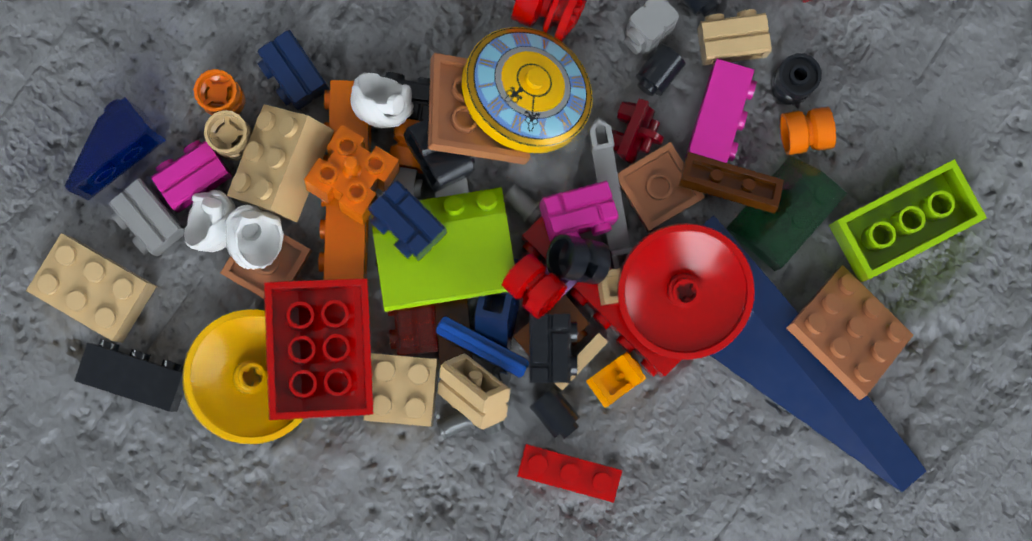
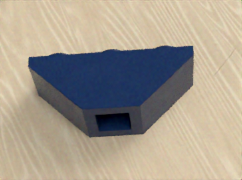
[475,259,521,350]

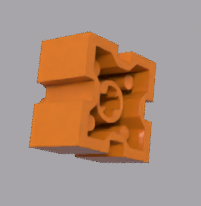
[304,125,400,225]

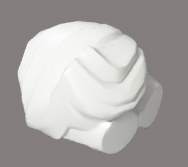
[350,73,414,128]
[184,190,236,252]
[226,205,284,270]

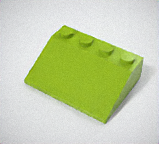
[371,187,515,312]

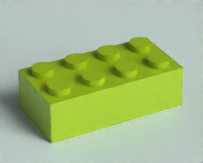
[829,159,987,282]

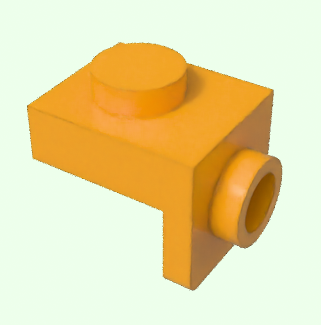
[586,352,646,408]

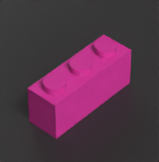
[685,59,757,163]

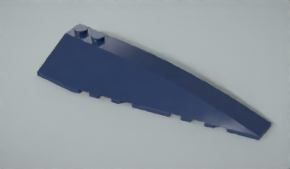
[703,215,927,492]

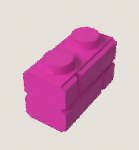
[151,140,233,213]
[539,181,618,242]

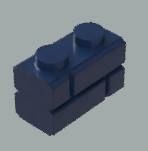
[257,30,329,110]
[368,180,447,261]

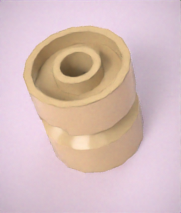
[204,110,253,161]

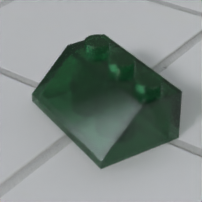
[726,155,847,271]

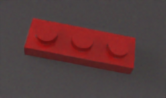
[517,444,623,503]

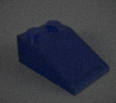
[65,97,166,201]

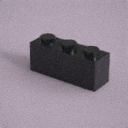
[74,339,184,412]

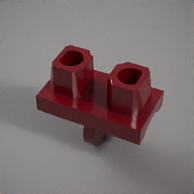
[612,98,664,164]

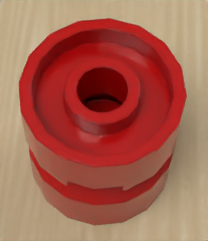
[501,253,567,319]

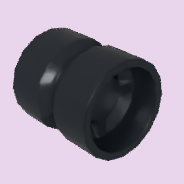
[771,53,822,105]
[546,235,611,284]

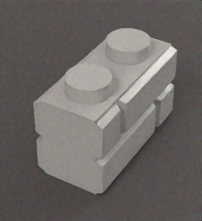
[624,0,679,56]
[109,178,184,256]

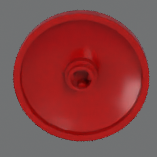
[617,223,755,360]

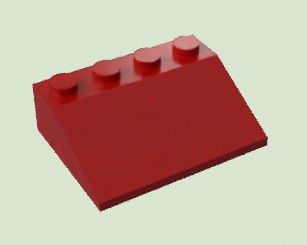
[264,278,374,421]

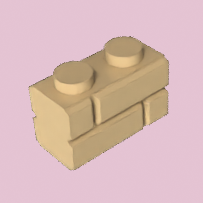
[697,9,772,66]
[438,354,510,430]

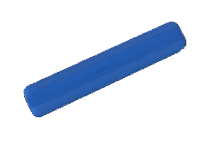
[436,316,529,378]

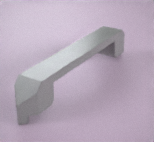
[588,117,632,269]

